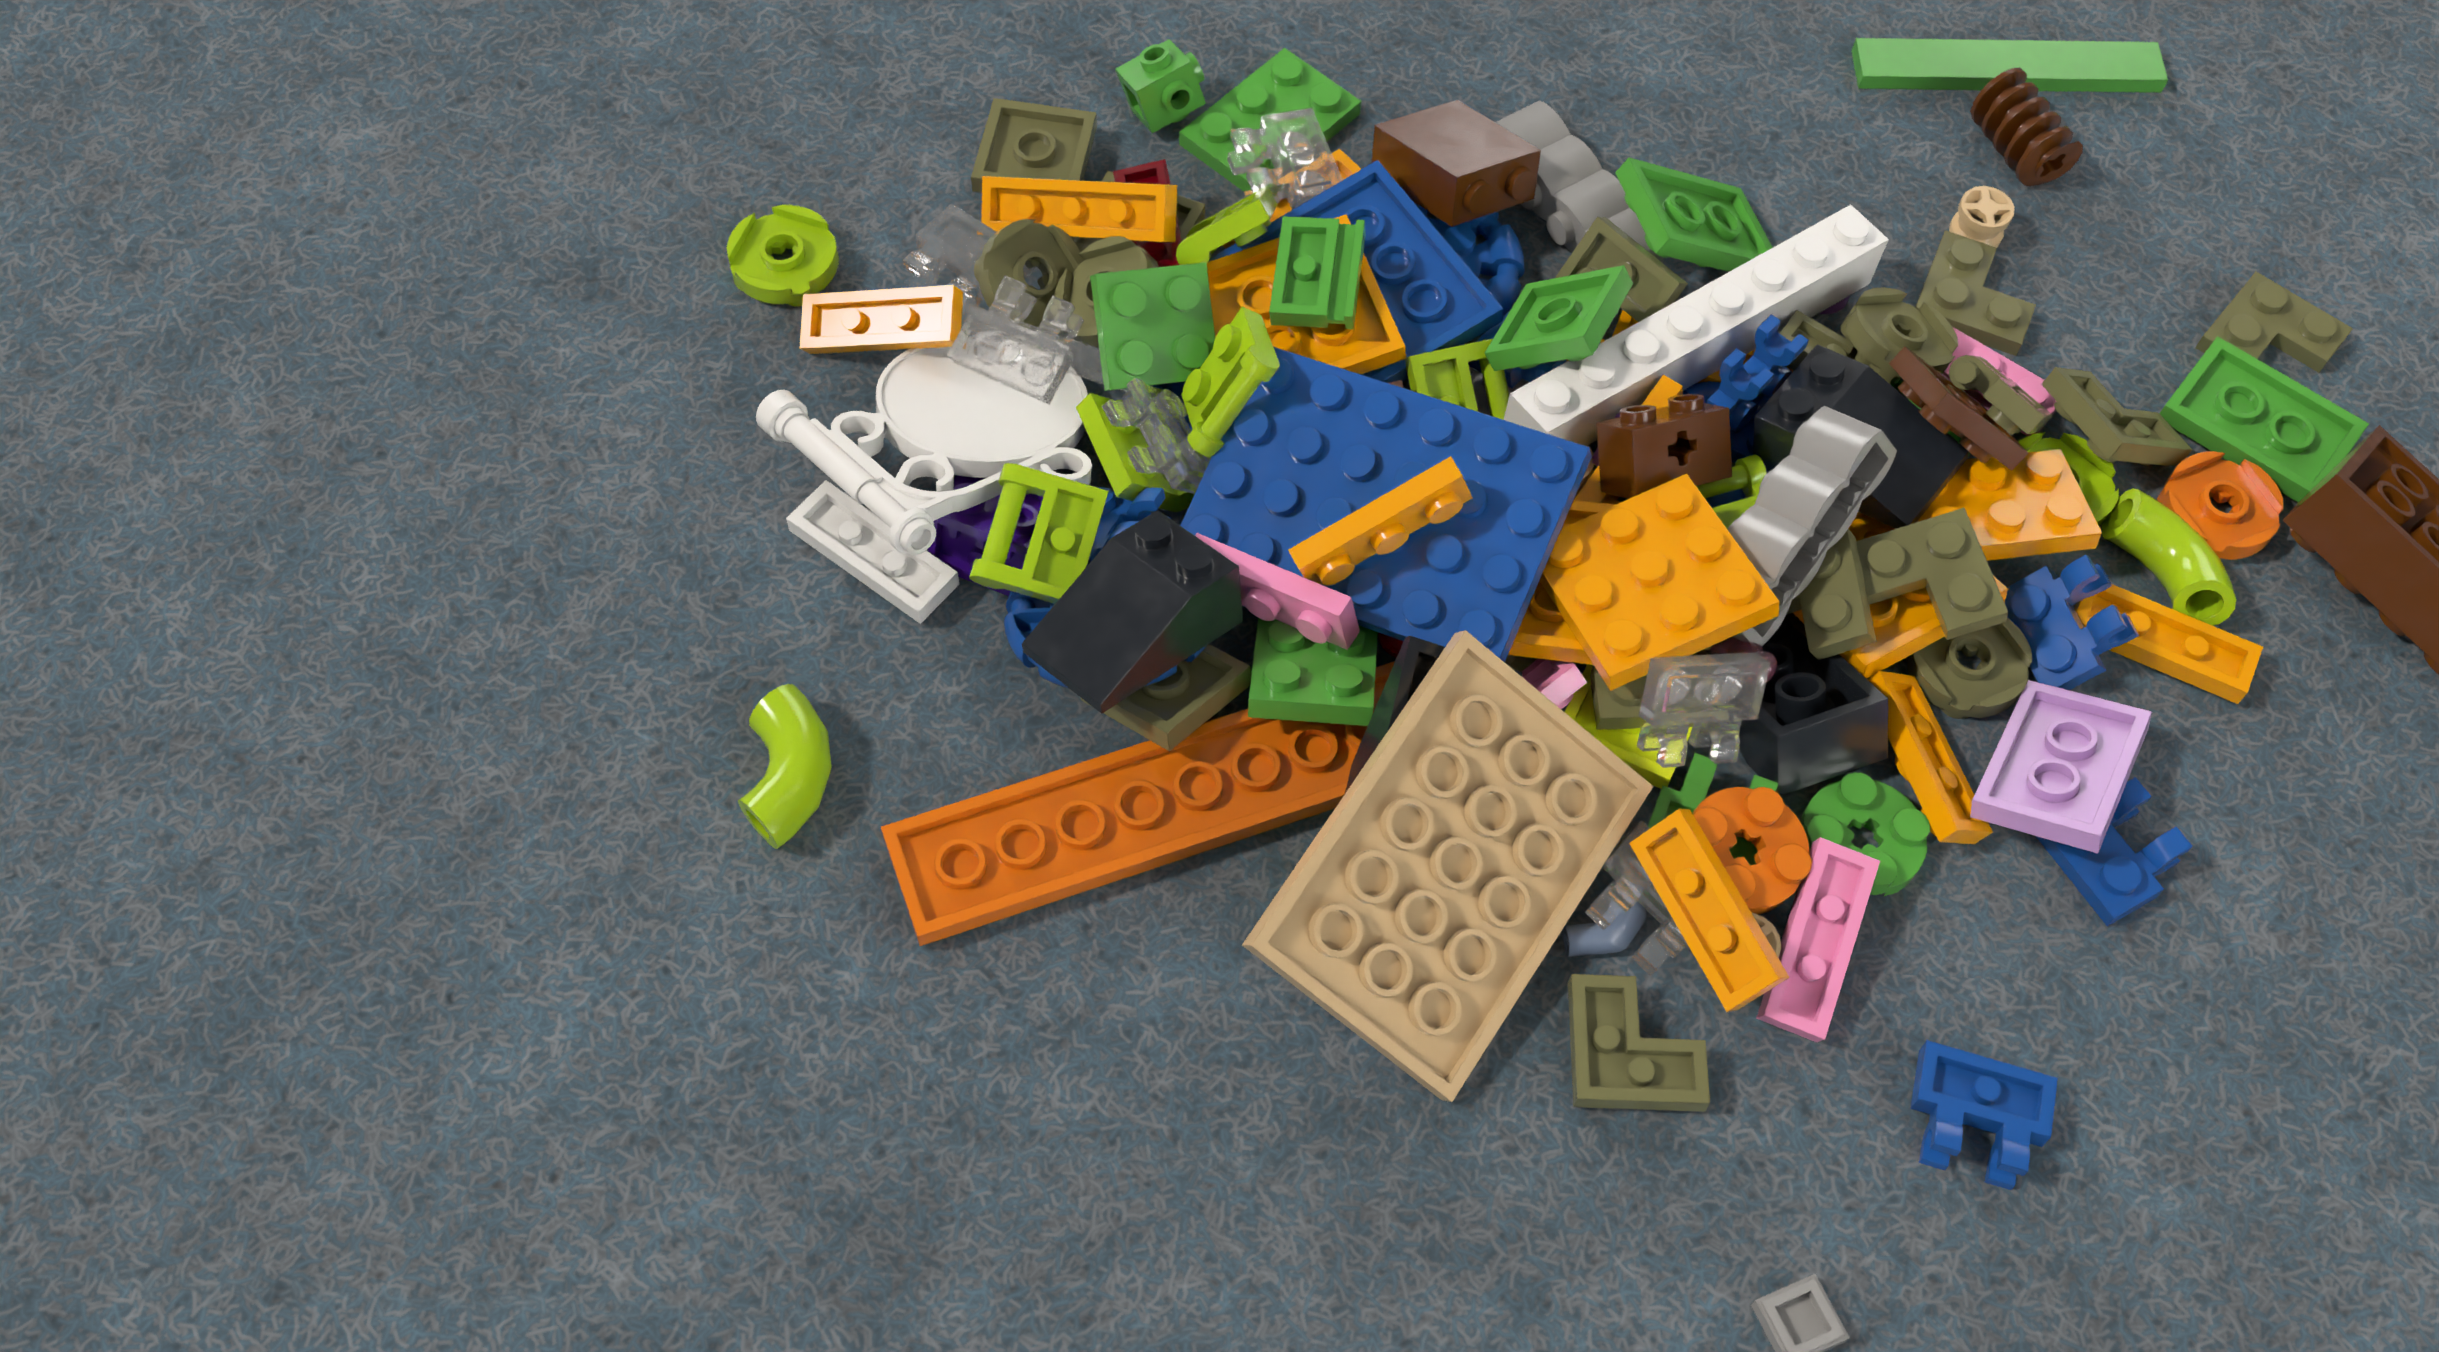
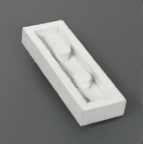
[786,480,959,624]

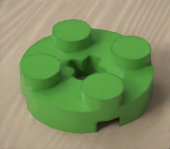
[1800,772,1930,896]

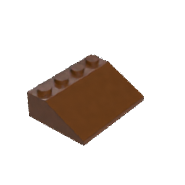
[2283,425,2439,674]

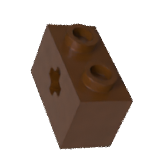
[1596,394,1732,499]

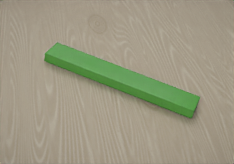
[1852,38,2168,93]

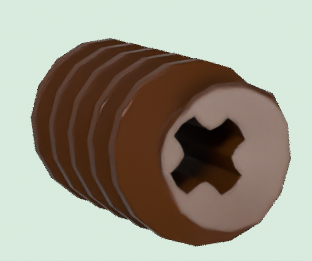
[1971,67,2083,186]

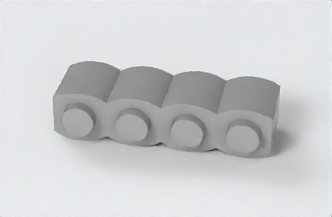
[1495,101,1664,262]
[1728,406,1897,649]

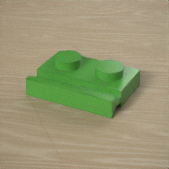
[1269,216,1366,329]

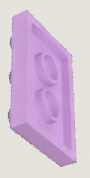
[1970,680,2152,854]

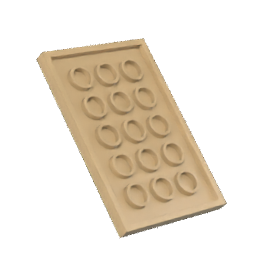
[1242,630,1653,1102]

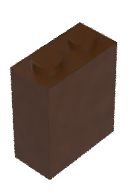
[1372,100,1541,227]

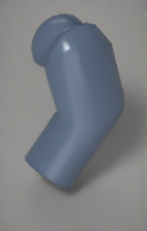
[1562,887,1647,957]

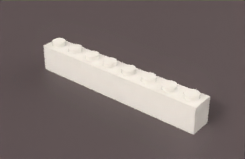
[1503,205,1889,446]

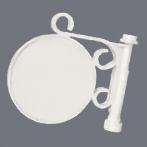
[756,334,1092,555]

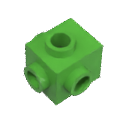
[1115,39,1206,133]

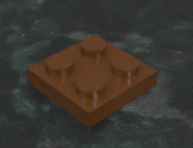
[1889,346,2028,471]

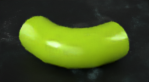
[2102,488,2236,626]
[738,684,832,849]

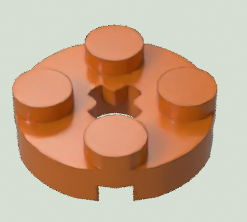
[2157,451,2284,560]
[1692,787,1812,915]

